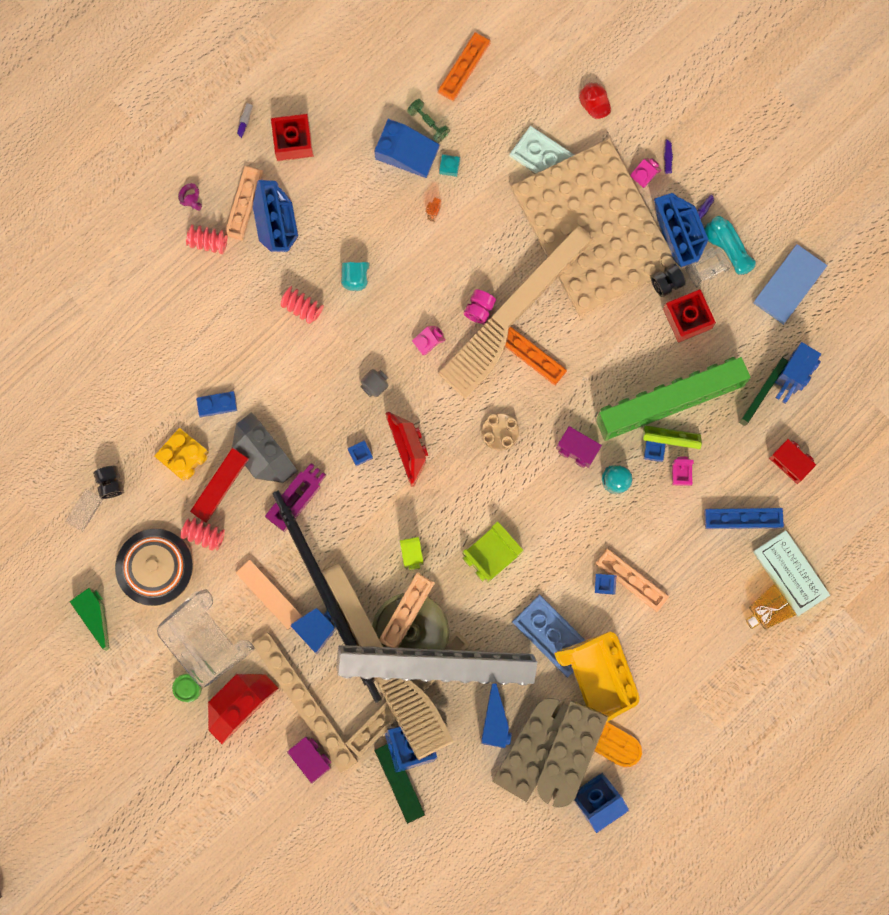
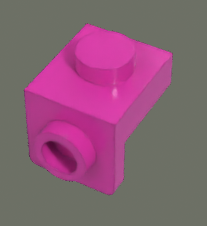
[630,158,661,188]
[412,326,446,355]
[672,456,694,486]

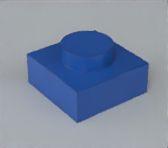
[347,440,373,467]
[644,441,666,462]
[595,574,617,595]

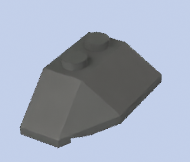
[232,412,298,483]

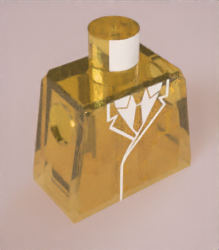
[745,584,797,630]

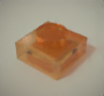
[425,197,441,222]

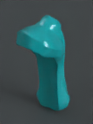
[704,216,756,275]

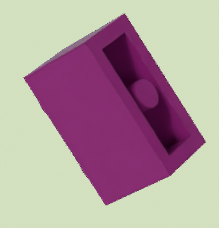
[556,426,602,468]
[287,737,332,784]

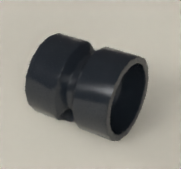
[650,264,686,297]
[93,466,124,499]

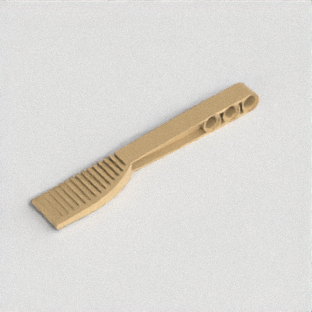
[438,226,594,399]
[321,563,454,760]

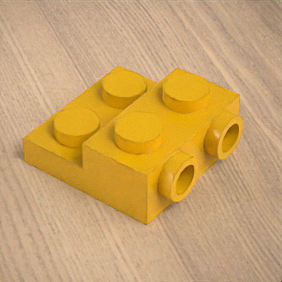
[154,428,209,482]

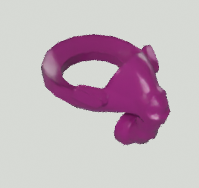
[178,183,202,211]

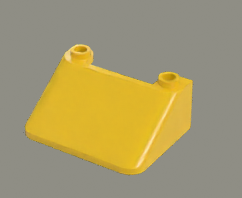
[554,632,639,722]

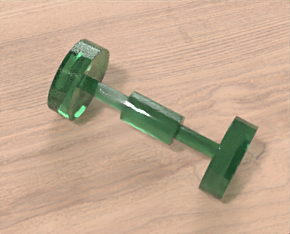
[407,99,450,143]

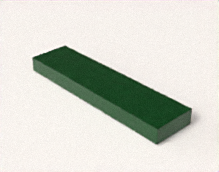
[739,357,788,426]
[374,744,425,824]

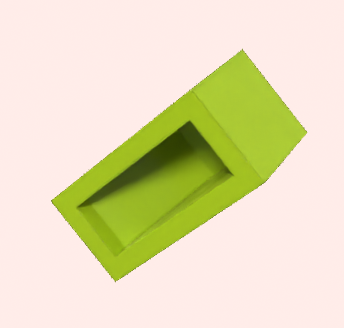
[400,537,424,571]

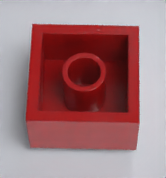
[271,114,314,161]
[663,289,716,343]

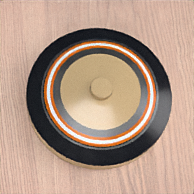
[115,529,194,607]

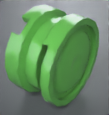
[172,674,202,703]

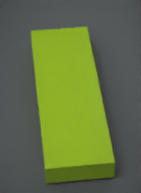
[643,426,702,449]

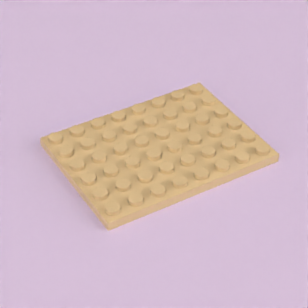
[511,138,679,317]

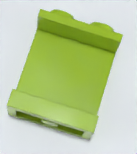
[462,521,524,583]

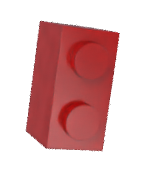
[769,439,816,484]

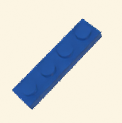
[704,508,784,529]

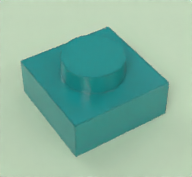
[439,154,460,177]

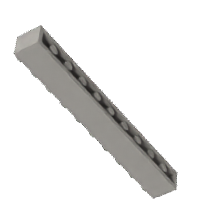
[336,645,538,685]

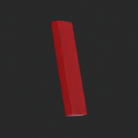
[190,448,249,523]

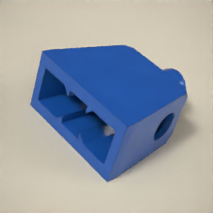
[290,608,336,654]

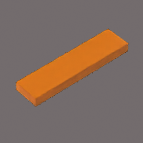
[438,32,491,102]
[505,327,567,386]

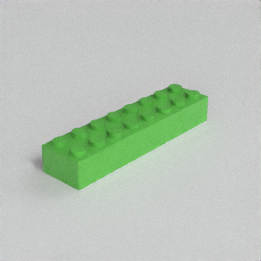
[596,357,751,441]

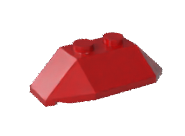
[385,412,428,487]
[208,674,279,745]

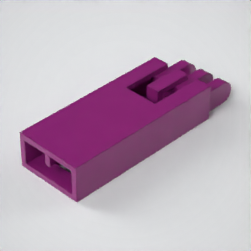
[265,463,326,533]

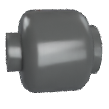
[360,369,388,398]

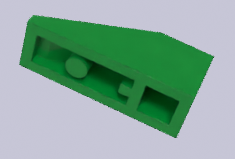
[69,588,110,651]

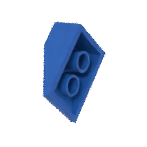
[374,119,440,178]
[481,683,512,748]

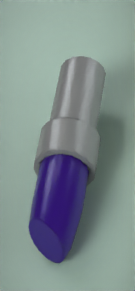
[237,103,253,138]

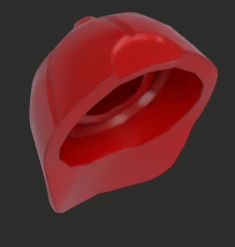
[579,82,611,119]

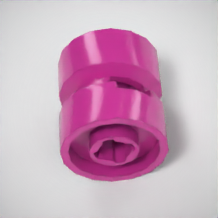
[463,289,496,324]

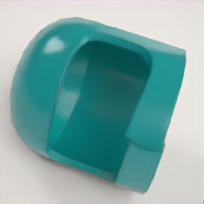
[341,262,370,291]
[601,465,633,494]

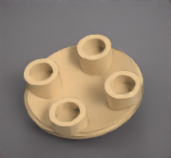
[481,413,519,451]

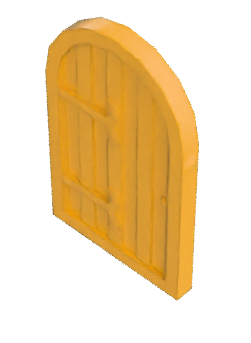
[595,722,642,767]

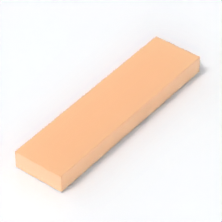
[224,166,263,241]
[595,548,669,612]
[236,560,303,630]
[379,573,435,648]

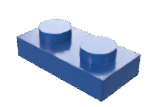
[196,391,238,418]

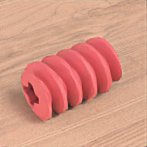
[186,224,228,254]
[281,286,324,324]
[181,517,225,551]

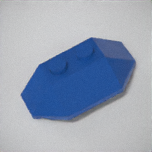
[252,180,298,252]
[654,193,708,268]

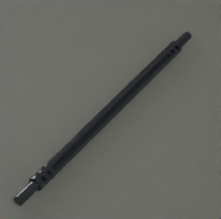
[272,490,382,703]

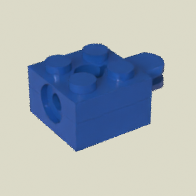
[775,342,821,404]
[385,727,437,772]

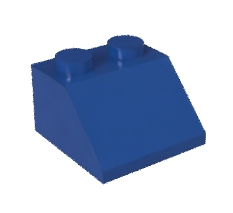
[574,772,629,833]

